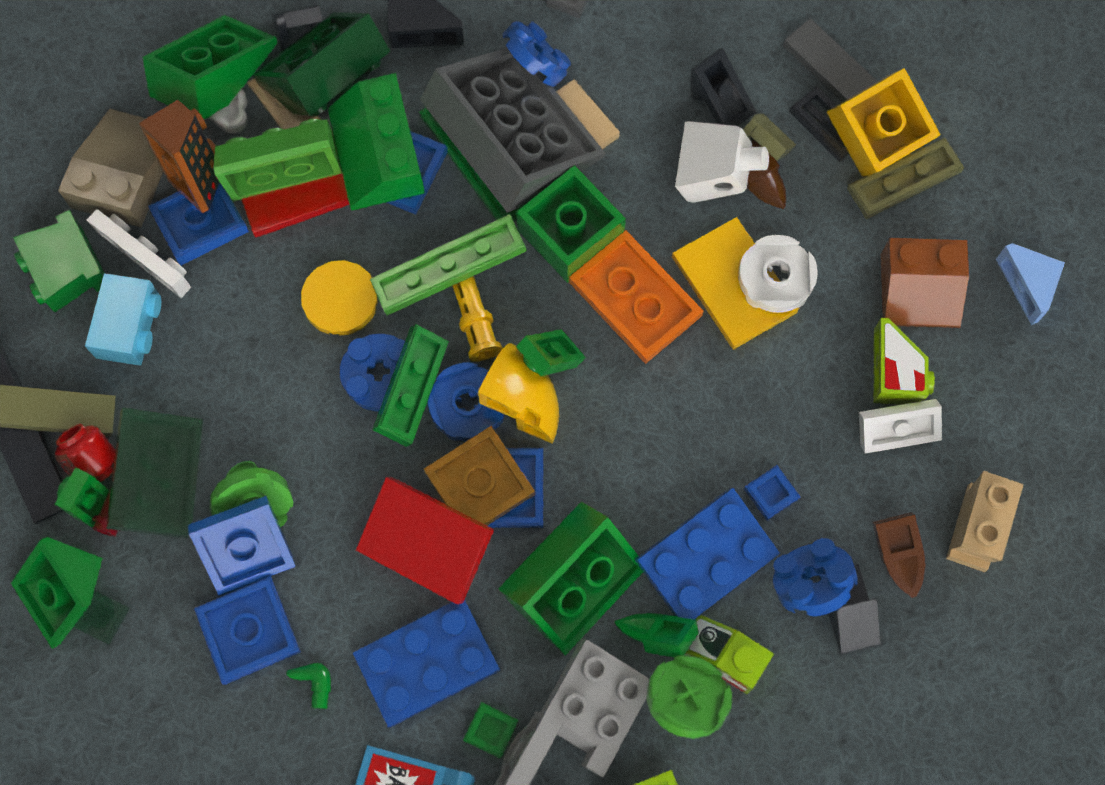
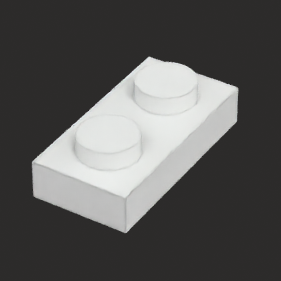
[859,399,942,454]

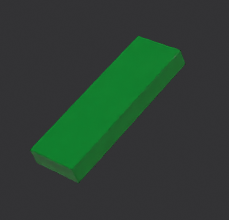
[372,324,449,447]

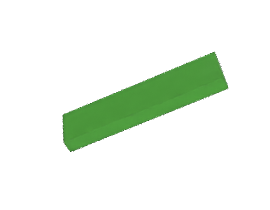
[370,214,527,316]

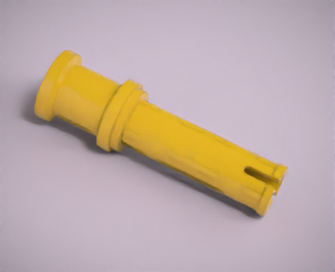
[453,276,503,362]

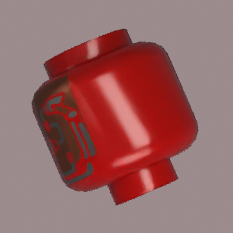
[55,424,117,482]

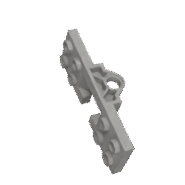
[495,639,650,785]

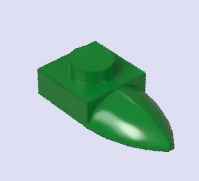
[614,613,699,658]

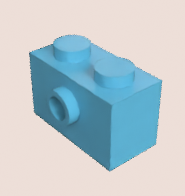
[85,273,162,366]

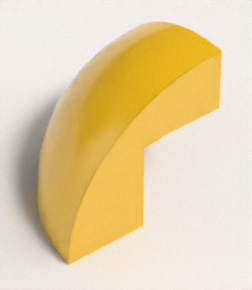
[478,343,559,444]

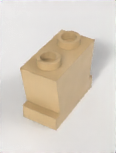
[946,471,1024,572]

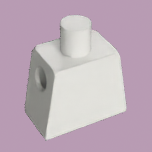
[675,122,769,203]

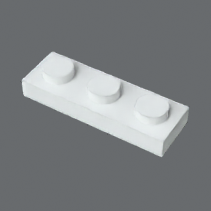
[87,209,191,298]

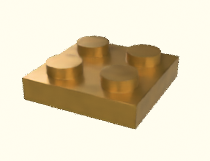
[424,426,535,526]

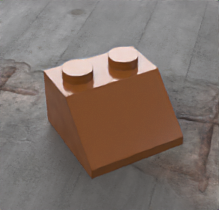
[881,238,969,328]

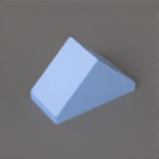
[996,243,1065,325]

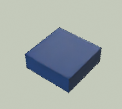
[744,465,800,521]

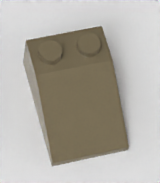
[58,109,163,227]

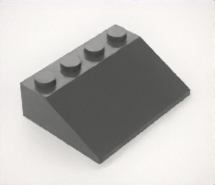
[420,48,606,212]

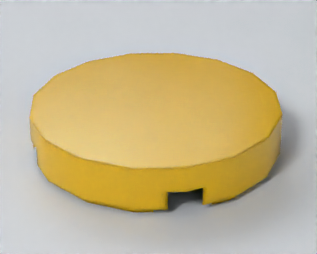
[301,260,378,336]

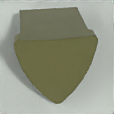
[743,113,796,160]

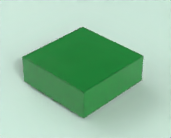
[463,702,519,759]

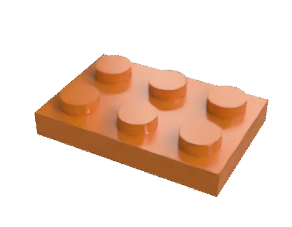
[569,230,704,364]

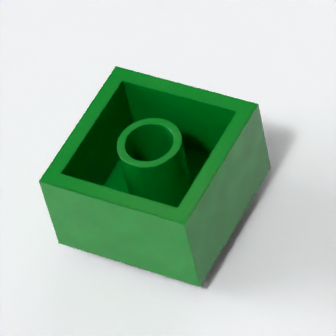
[516,165,626,283]

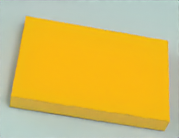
[672,217,799,350]

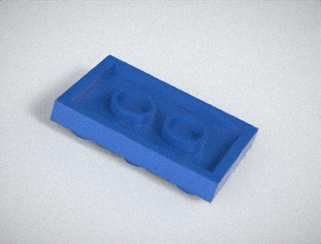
[634,488,780,619]
[353,600,500,728]

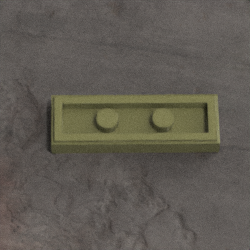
[847,138,965,219]
[0,385,116,436]

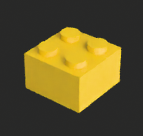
[827,68,941,177]

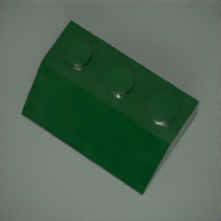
[253,12,390,117]

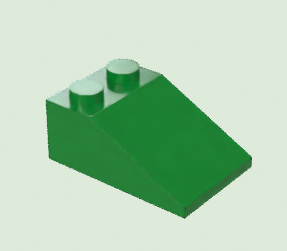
[142,15,277,119]

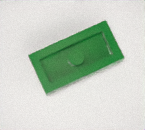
[516,329,586,376]
[55,467,109,528]

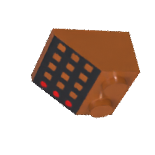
[139,100,220,214]

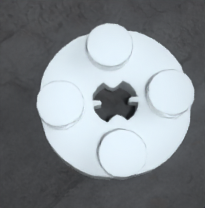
[738,235,818,313]

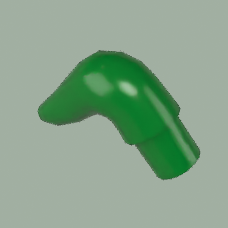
[286,663,331,709]

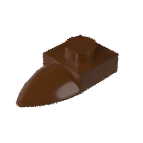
[747,140,786,209]
[872,512,925,598]

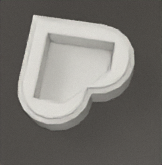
[209,89,248,133]

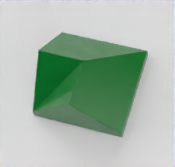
[11,537,103,649]

